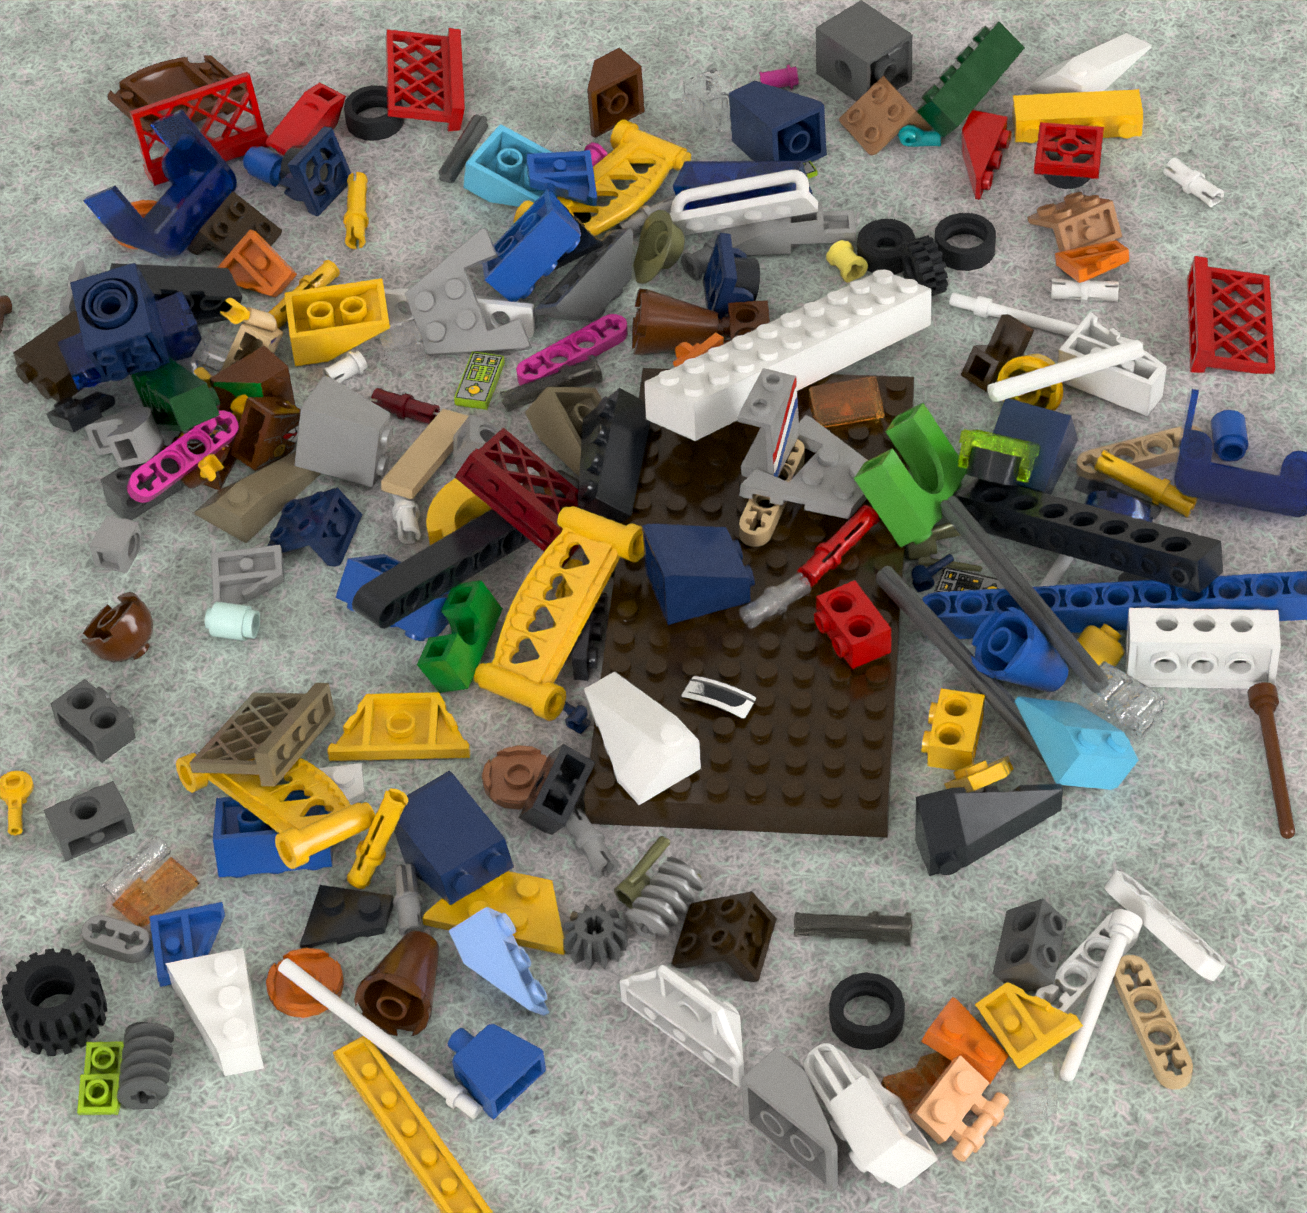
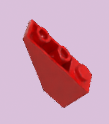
[265,82,346,155]
[961,110,1012,200]

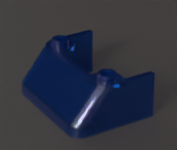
[83,110,237,259]
[1174,389,1307,518]

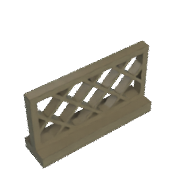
[190,683,336,787]

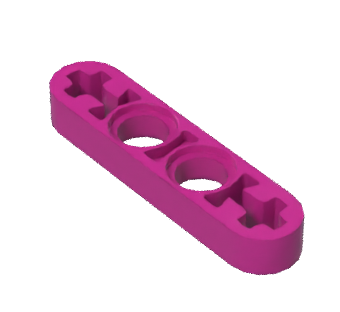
[516,314,628,389]
[127,411,239,503]

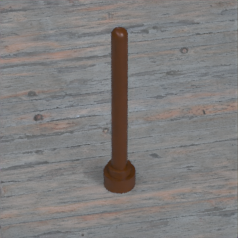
[1247,682,1295,839]

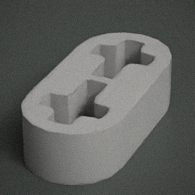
[81,915,152,963]

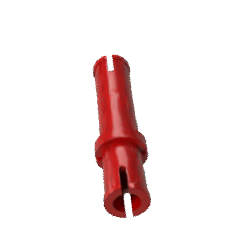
[797,505,879,587]

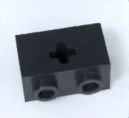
[518,744,595,835]

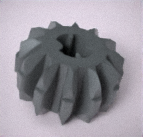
[563,903,628,970]

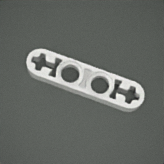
[1104,870,1227,981]
[1035,912,1139,1014]

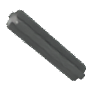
[438,114,488,183]

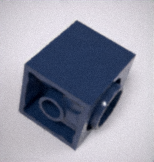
[70,263,170,382]

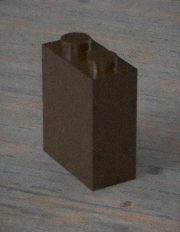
[13,310,101,402]

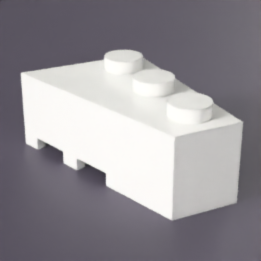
[1058,312,1167,416]
[166,948,264,1076]

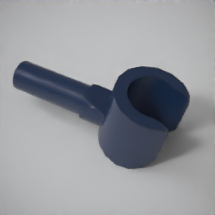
[911,554,954,592]
[563,701,591,734]

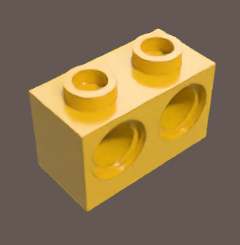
[921,688,985,771]

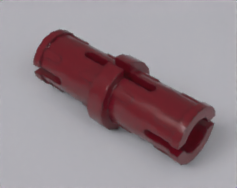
[371,388,440,425]

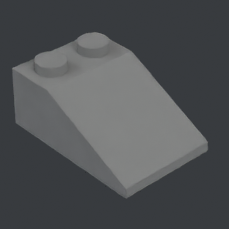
[741,1047,838,1192]

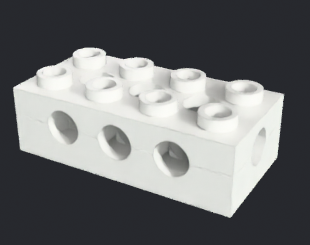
[1125,607,1281,689]

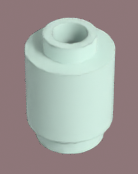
[205,601,260,641]

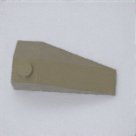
[194,451,321,543]

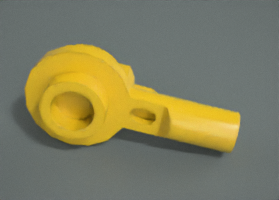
[0,771,34,835]

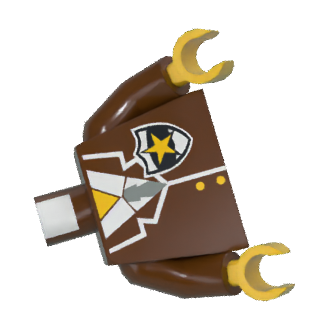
[162,394,248,490]

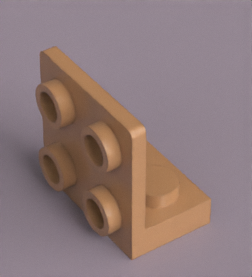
[839,76,933,155]
[1027,192,1122,252]

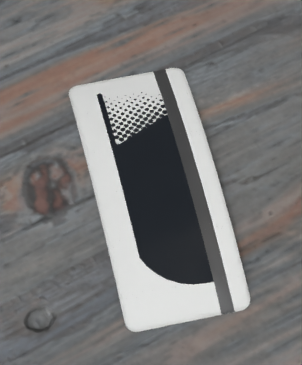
[681,676,756,718]

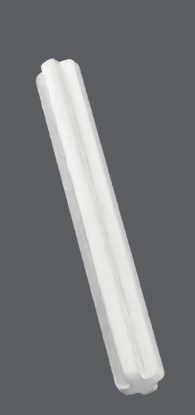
[987,340,1144,402]

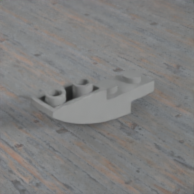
[724,202,856,255]

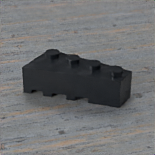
[110,263,242,330]
[577,388,651,524]

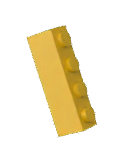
[1012,89,1143,143]

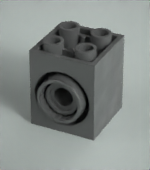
[816,0,913,101]

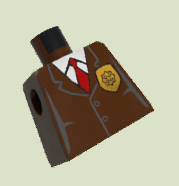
[230,396,301,471]

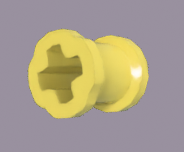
[826,240,868,283]

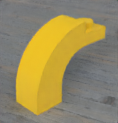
[426,478,492,545]

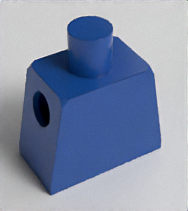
[448,1024,546,1120]

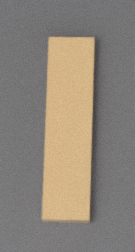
[381,409,468,499]

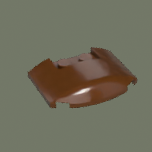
[107,55,246,138]

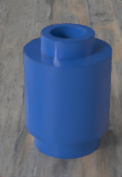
[243,146,283,187]
[1211,410,1249,461]

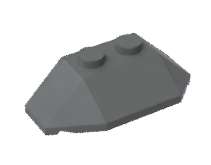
[535,227,633,321]

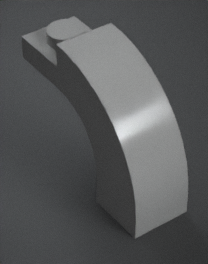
[84,406,165,468]

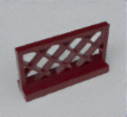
[455,428,581,567]

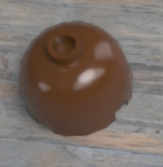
[82,592,153,663]

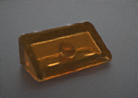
[809,376,884,428]

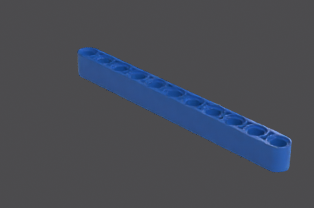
[922,571,1307,639]

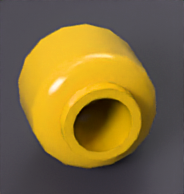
[1077,623,1125,676]

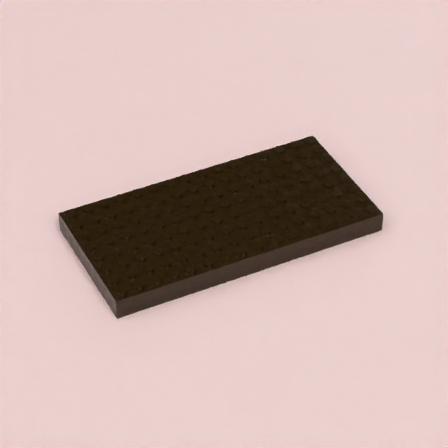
[584,368,914,838]

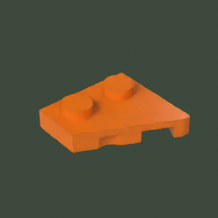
[217,229,297,297]
[1055,240,1129,283]
[921,997,1009,1085]

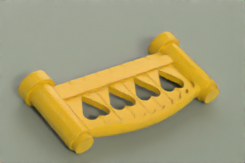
[514,120,691,236]
[474,506,644,721]
[176,753,375,869]

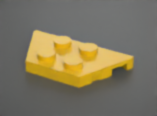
[327,692,471,761]
[422,871,565,955]

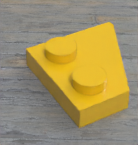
[944,756,1014,793]
[975,982,1083,1069]

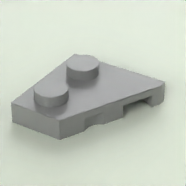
[211,545,284,605]

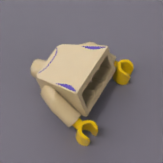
[194,298,284,388]

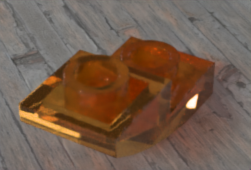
[881,1052,952,1114]

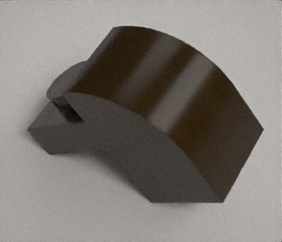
[961,314,1034,392]

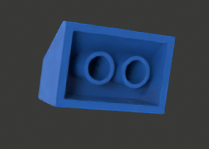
[482,189,581,302]
[335,554,450,641]
[213,790,333,878]

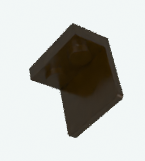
[187,191,282,257]
[671,891,777,982]

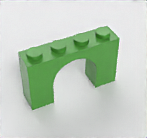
[854,403,967,548]

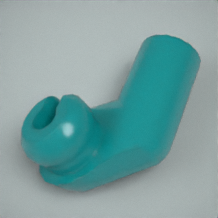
[898,124,941,147]

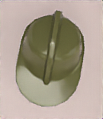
[633,210,685,284]

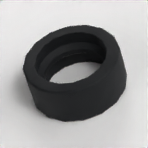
[344,85,404,141]
[934,213,996,271]
[829,972,905,1050]

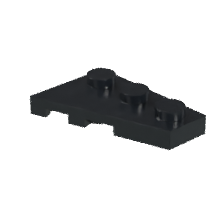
[572,553,608,681]

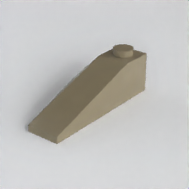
[525,387,602,476]

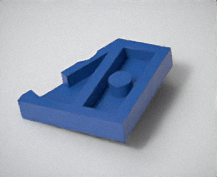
[526,150,597,206]
[149,902,225,987]

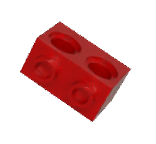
[814,580,891,669]

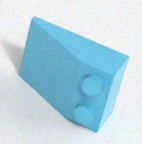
[463,124,558,207]
[1015,696,1139,790]

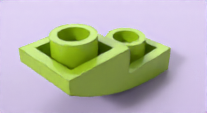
[77,1041,124,1115]

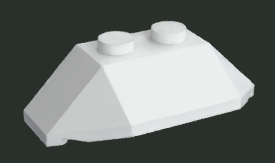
[620,965,744,1088]

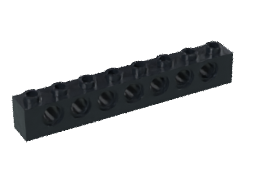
[956,478,1223,593]

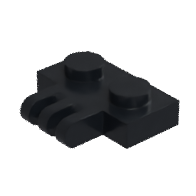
[46,392,115,432]

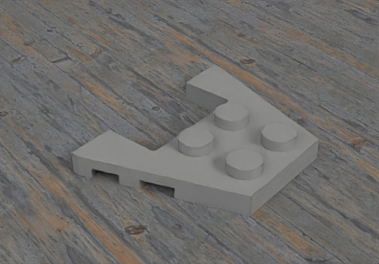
[405,228,532,355]
[739,415,868,519]

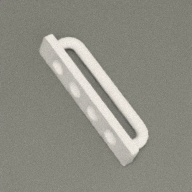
[670,170,818,236]
[384,288,535,338]

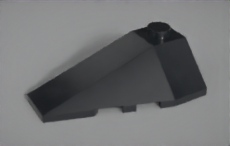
[915,784,1063,876]

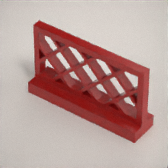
[385,28,465,131]
[129,72,269,186]
[1187,256,1275,374]

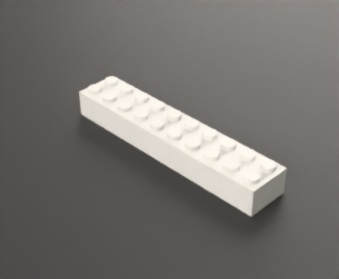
[644,270,931,441]

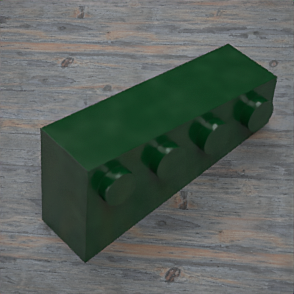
[917,21,1025,138]
[130,357,220,432]

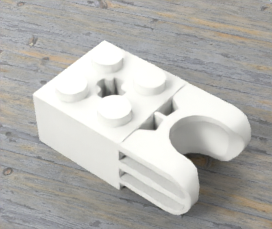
[804,1043,938,1188]

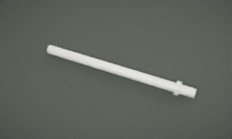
[278,958,483,1120]

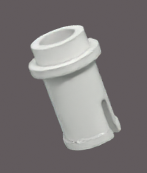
[323,351,367,383]

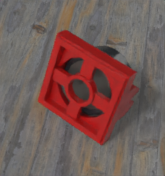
[1034,122,1104,189]

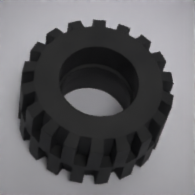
[1,948,108,1056]

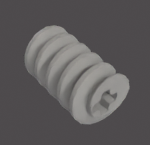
[624,856,705,941]

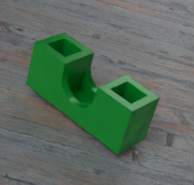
[417,580,503,693]

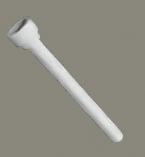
[1060,909,1143,1082]

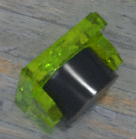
[958,429,1041,486]

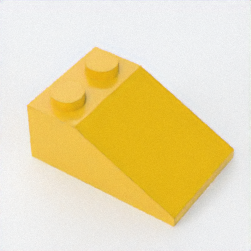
[284,278,390,367]

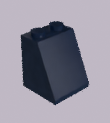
[729,80,827,173]
[988,399,1078,495]
[642,524,755,625]
[394,771,514,905]

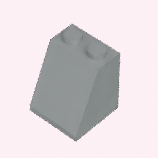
[295,376,393,487]

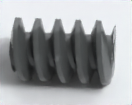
[117,1022,174,1110]

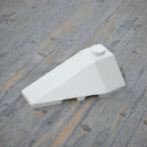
[1029,33,1152,94]
[584,671,701,805]

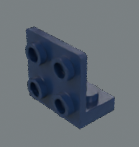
[267,487,363,567]

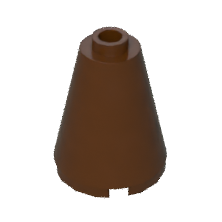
[632,288,724,355]
[354,931,439,1036]

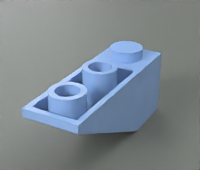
[449,907,549,1016]

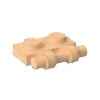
[909,1055,1009,1162]

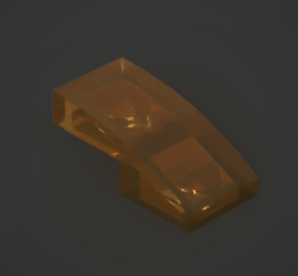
[112,857,200,927]

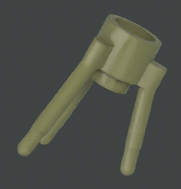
[908,522,982,572]
[614,836,701,909]

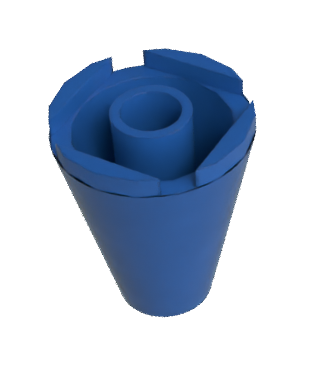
[971,607,1069,692]

